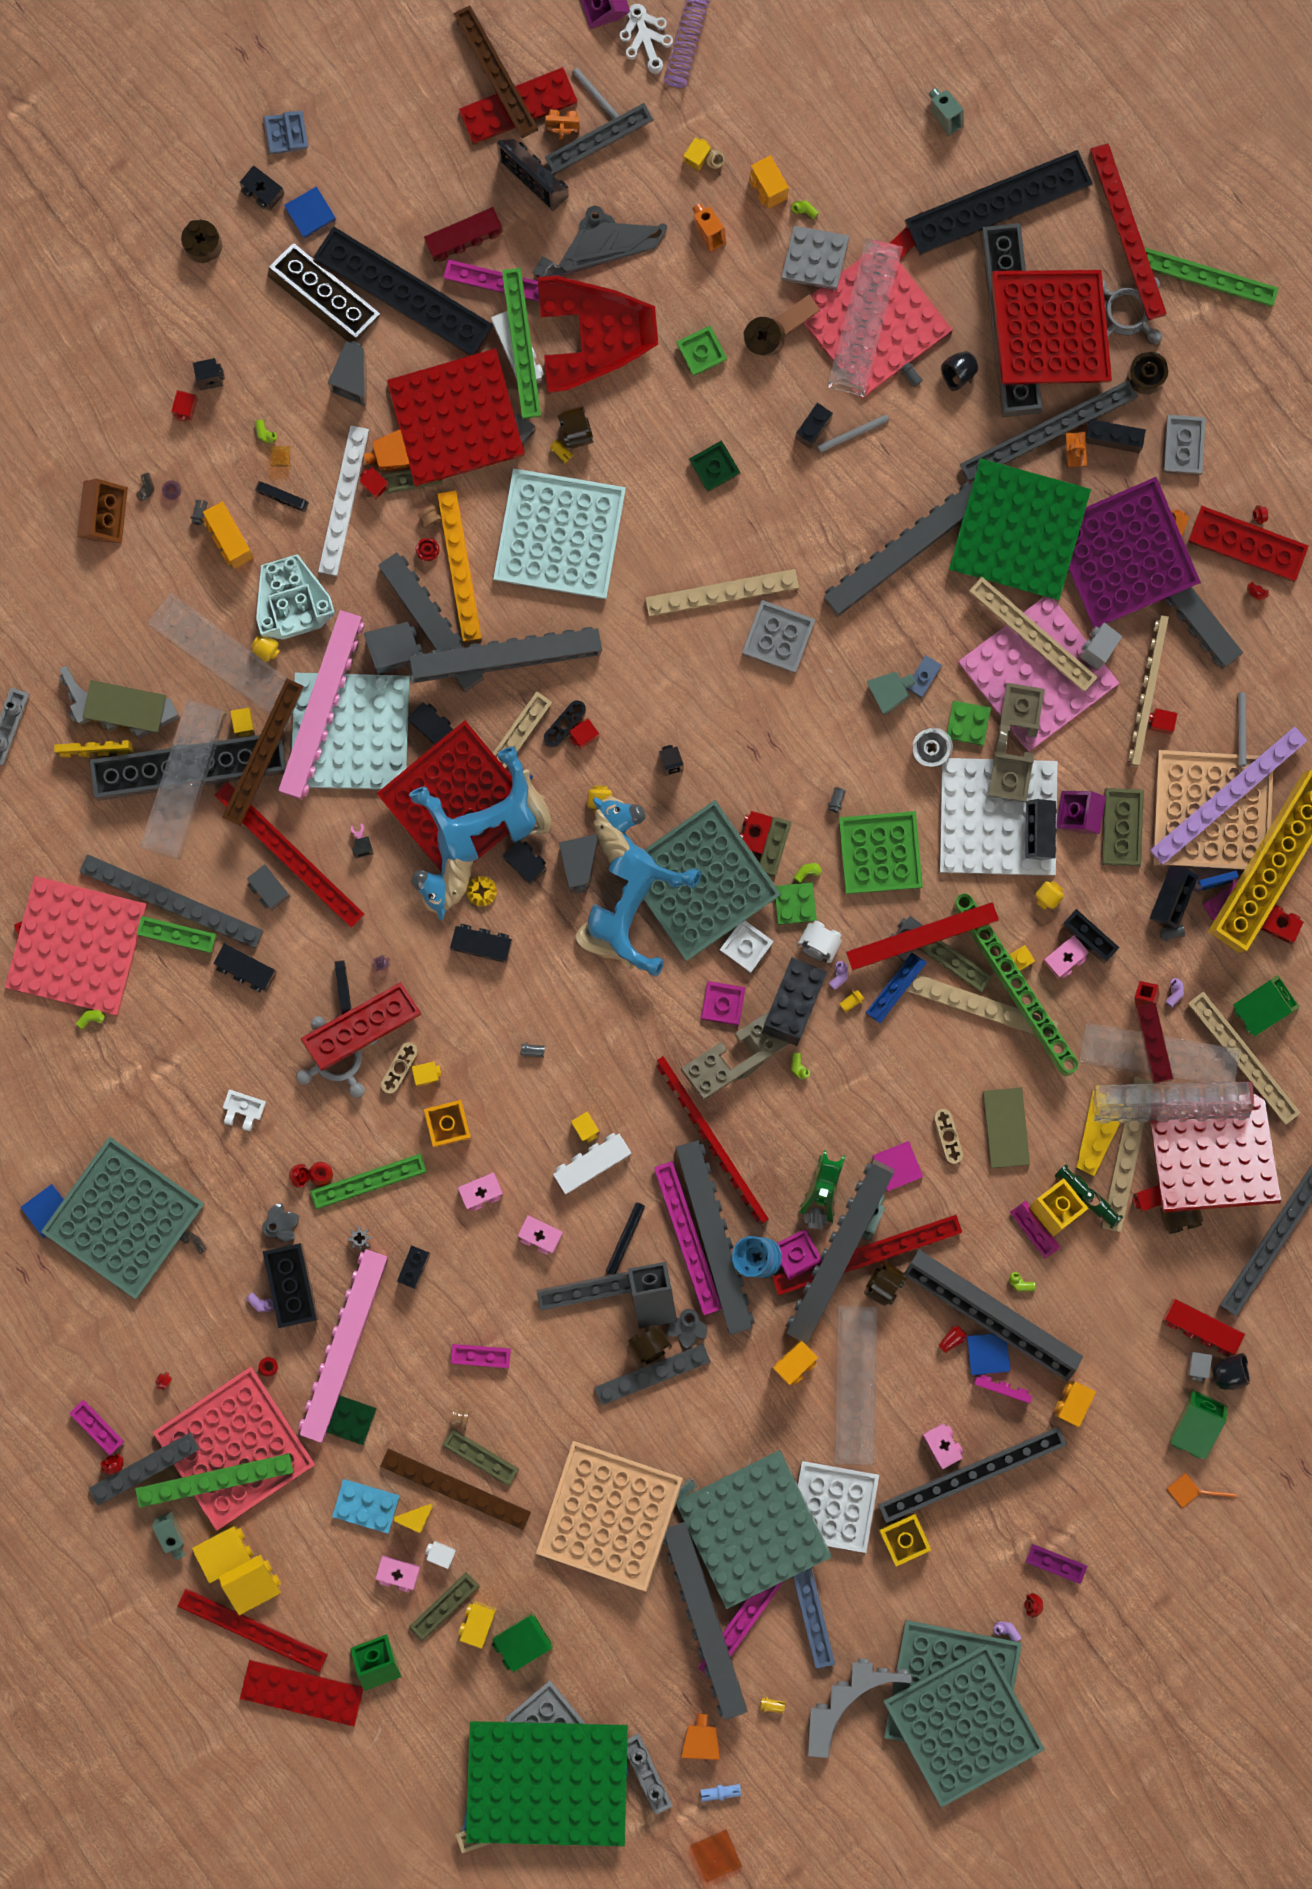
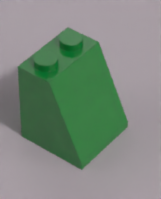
[1233,975,1300,1037]
[1170,1389,1228,1460]
[491,1612,554,1672]

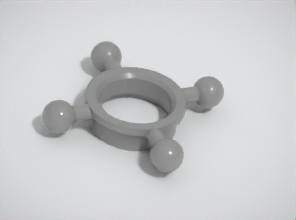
[1102,277,1162,344]
[297,1016,379,1098]

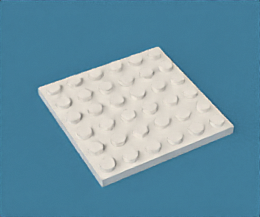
[940,758,1058,876]

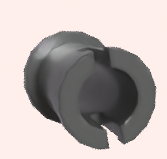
[900,362,923,387]
[191,500,208,525]
[827,787,846,813]
[1159,924,1185,942]
[521,1042,545,1058]

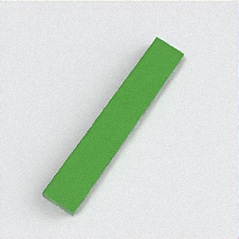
[310,1154,427,1210]

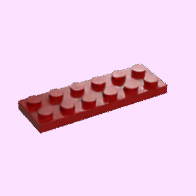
[459,67,578,145]
[1188,506,1309,582]
[301,982,421,1071]
[240,1660,364,1727]

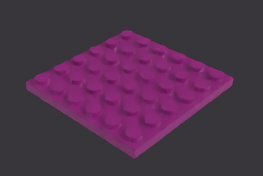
[1069,477,1201,628]

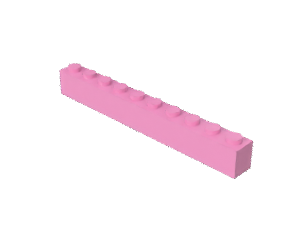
[278,610,365,800]
[298,1249,389,1443]

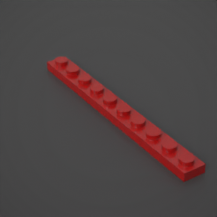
[1090,143,1167,321]
[214,781,365,928]
[656,1056,769,1224]
[772,1215,963,1295]

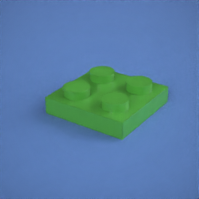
[676,326,727,377]
[947,700,991,746]
[775,882,817,925]

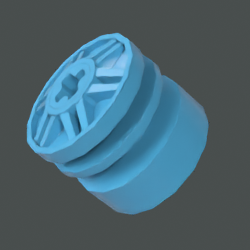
[732,1236,782,1278]

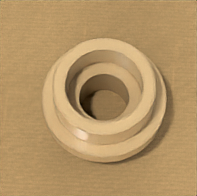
[706,150,725,169]

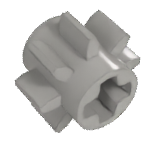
[804,1208,828,1229]
[348,1226,372,1251]

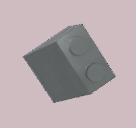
[328,341,367,406]
[363,622,423,675]
[559,834,598,894]
[628,1262,677,1329]

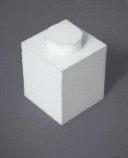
[425,1541,456,1569]

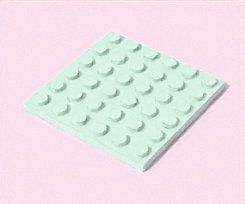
[493,468,626,600]
[292,673,410,790]

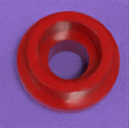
[1252,505,1268,524]
[259,1357,278,1377]
[155,1372,172,1391]

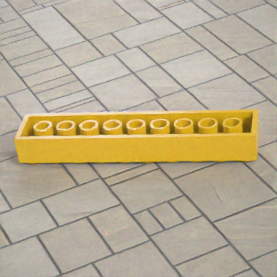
[1208,770,1312,953]

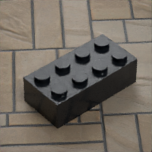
[761,957,827,1046]
[262,1243,319,1328]

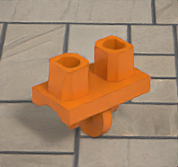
[545,110,580,140]
[1066,432,1087,468]

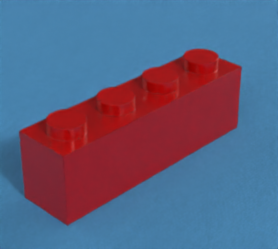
[1163,1299,1245,1357]

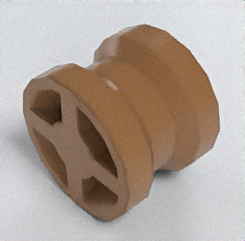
[418,505,442,529]
[450,1408,469,1429]

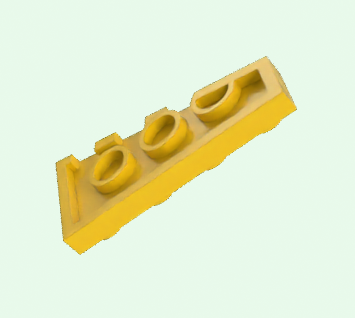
[54,740,134,758]
[1076,1090,1128,1177]

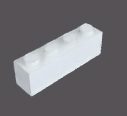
[491,311,544,384]
[553,1133,632,1195]

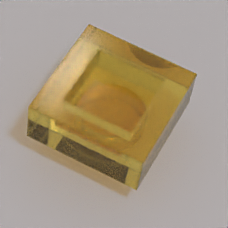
[271,446,291,467]

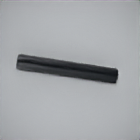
[606,1202,645,1275]

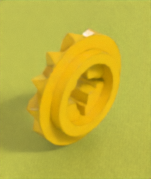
[466,876,497,907]

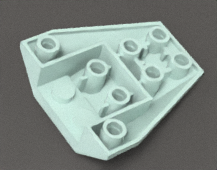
[256,554,335,640]

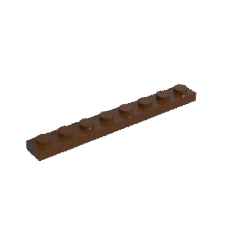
[453,5,538,139]
[222,678,305,827]
[380,1448,531,1530]

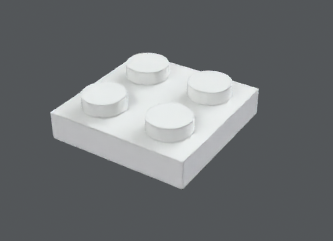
[720,921,774,973]

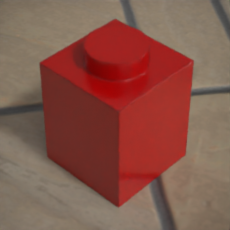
[171,390,198,422]
[359,467,389,500]
[1148,708,1178,735]
[569,718,600,750]
[1134,981,1160,1007]
[1132,1186,1162,1212]

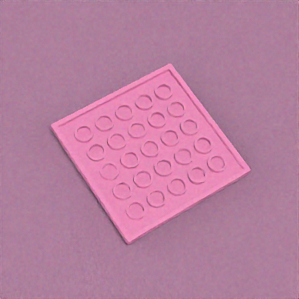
[958,597,1119,752]

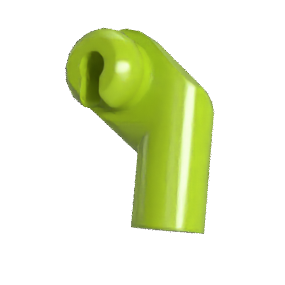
[791,201,819,219]
[255,419,277,444]
[793,863,822,883]
[75,1010,105,1030]
[791,1053,810,1080]

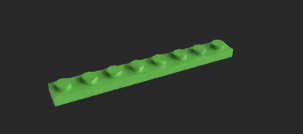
[1127,247,1279,307]
[502,268,541,419]
[135,1453,294,1508]

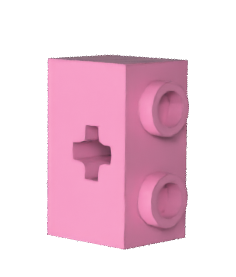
[1043,935,1089,979]
[458,1172,503,1212]
[518,1215,563,1255]
[922,1423,964,1469]
[376,1555,421,1592]

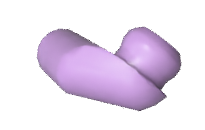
[829,961,848,990]
[1165,978,1184,1008]
[246,1293,274,1312]
[993,1621,1022,1642]

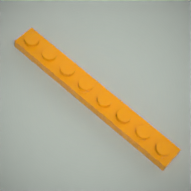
[438,490,482,643]

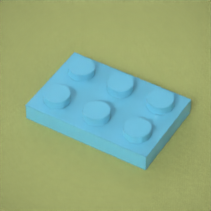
[332,1479,400,1533]

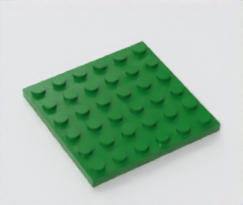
[949,458,1091,600]

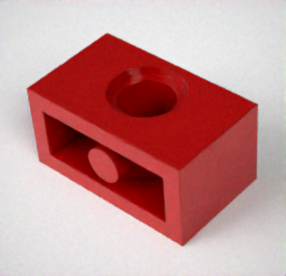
[740,811,773,856]
[1260,905,1304,944]

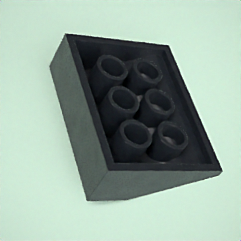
[497,139,569,211]

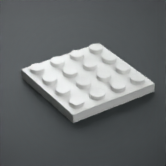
[798,1461,879,1553]

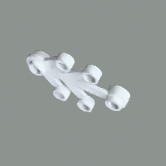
[620,4,673,74]

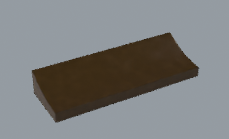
[267,243,380,343]

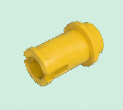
[550,439,574,464]
[839,990,864,1013]
[760,1697,785,1714]

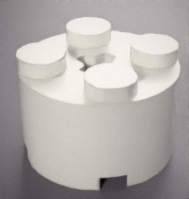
[913,728,953,767]
[797,921,842,963]

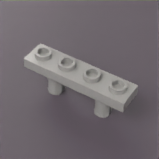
[0,688,30,766]
[627,1733,673,1815]

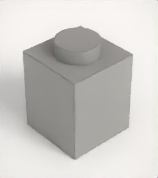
[1187,1352,1212,1382]

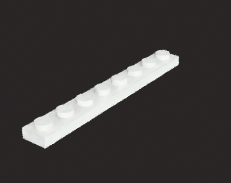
[318,425,370,577]

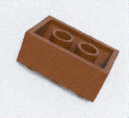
[77,479,128,543]

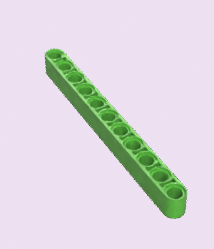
[954,893,1078,1076]

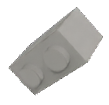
[1079,623,1122,670]

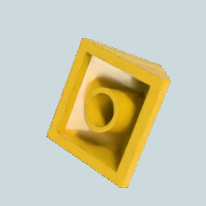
[394,1503,434,1533]

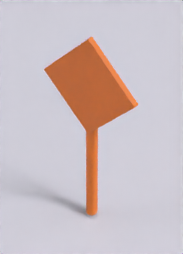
[1166,1473,1237,1508]

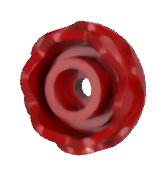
[415,538,440,561]
[1247,582,1269,601]
[309,1161,333,1186]
[289,1164,309,1188]
[101,1453,124,1475]
[1024,1593,1043,1618]

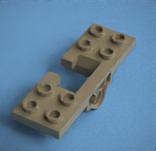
[988,683,1045,803]
[681,1012,790,1101]

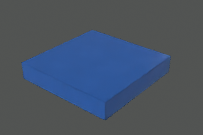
[284,186,336,238]
[1195,871,1238,892]
[21,1184,64,1238]
[967,1334,1010,1375]

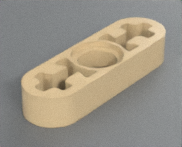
[381,1042,418,1094]
[934,1109,963,1164]

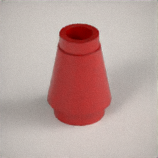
[938,1325,967,1353]

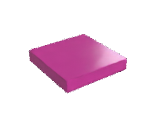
[701,981,745,1026]
[873,1141,923,1191]
[777,1229,823,1280]

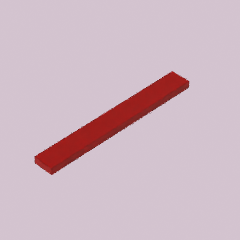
[846,902,999,971]
[177,1588,328,1673]

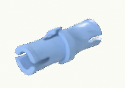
[701,1784,741,1802]

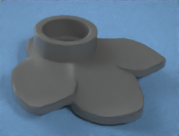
[579,206,615,230]
[262,1203,299,1242]
[668,1309,707,1348]

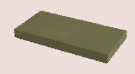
[83,680,167,733]
[1102,788,1144,867]
[983,1087,1030,1168]

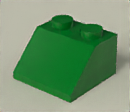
[350,1634,402,1691]

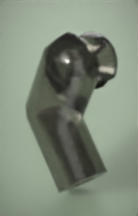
[136,473,154,501]
[180,1230,207,1254]

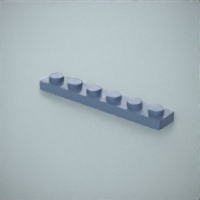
[793,1567,835,1669]

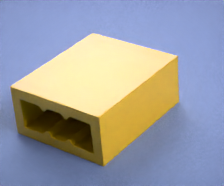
[192,1525,254,1583]
[219,1554,281,1615]

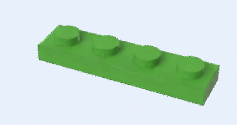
[137,916,217,953]

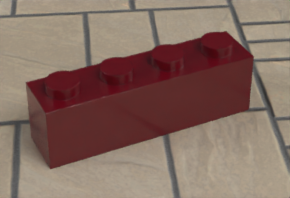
[424,207,503,262]
[1135,1003,1173,1085]

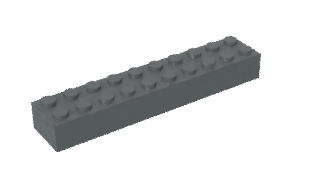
[981,223,1042,417]
[90,735,287,801]

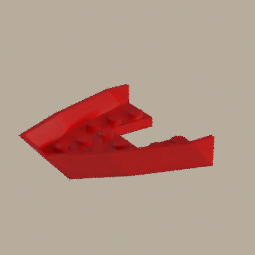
[537,276,659,394]

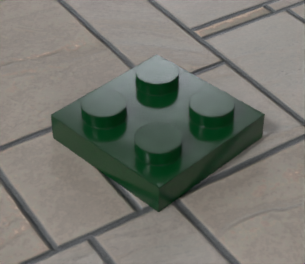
[689,440,741,493]
[327,1395,377,1445]

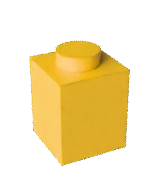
[683,137,711,171]
[230,707,255,738]
[1009,945,1035,971]
[412,1061,442,1087]
[571,1111,599,1143]

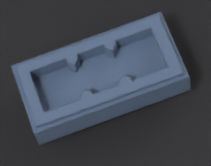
[907,655,942,698]

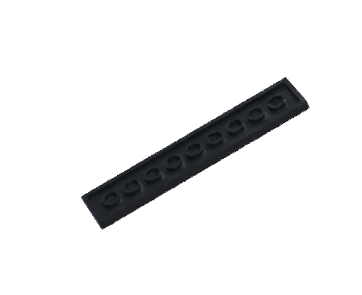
[905,150,1093,256]
[313,226,493,356]

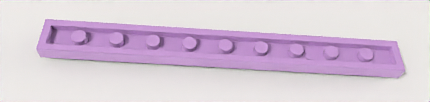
[1150,727,1307,865]

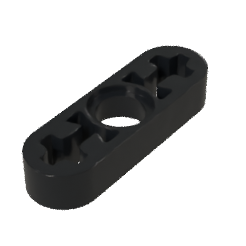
[255,481,309,512]
[544,700,586,748]
[335,960,352,1015]

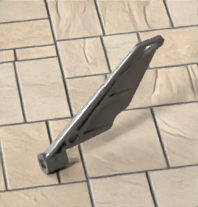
[532,222,667,277]

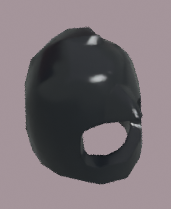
[941,351,979,391]
[1213,1353,1250,1390]

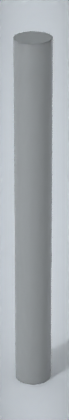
[572,68,619,119]
[817,415,889,453]
[1238,692,1247,767]

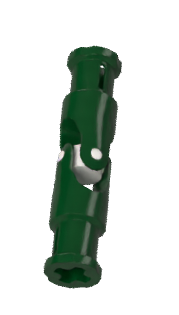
[1054,1164,1123,1229]

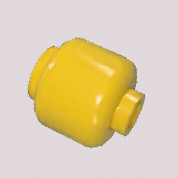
[250,635,280,662]
[587,785,612,813]
[1035,880,1064,910]

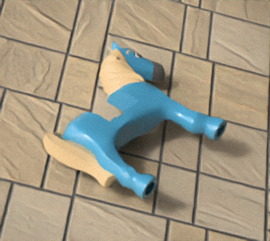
[409,747,551,920]
[576,796,702,977]

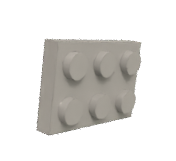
[1163,415,1206,475]

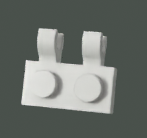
[223,1090,266,1132]

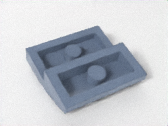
[263,111,309,155]

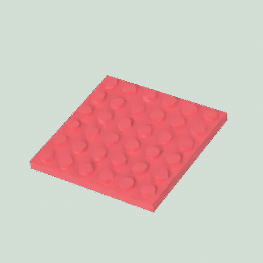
[803,242,952,398]
[5,876,147,1016]
[153,1366,316,1531]

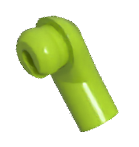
[1009,1272,1035,1292]

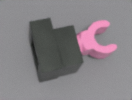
[351,823,374,858]

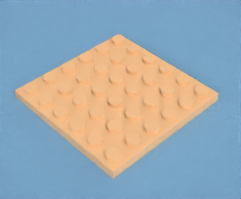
[1153,750,1273,870]
[536,1441,684,1592]

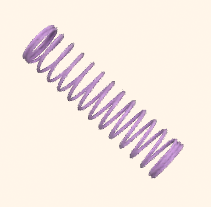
[664,0,710,88]

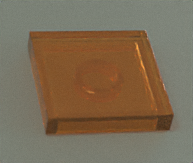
[690,1829,742,1883]

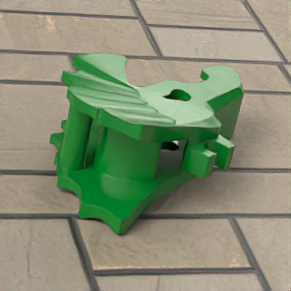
[798,1150,846,1223]

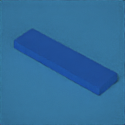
[865,953,927,1023]

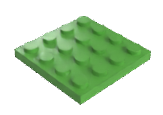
[839,811,923,894]

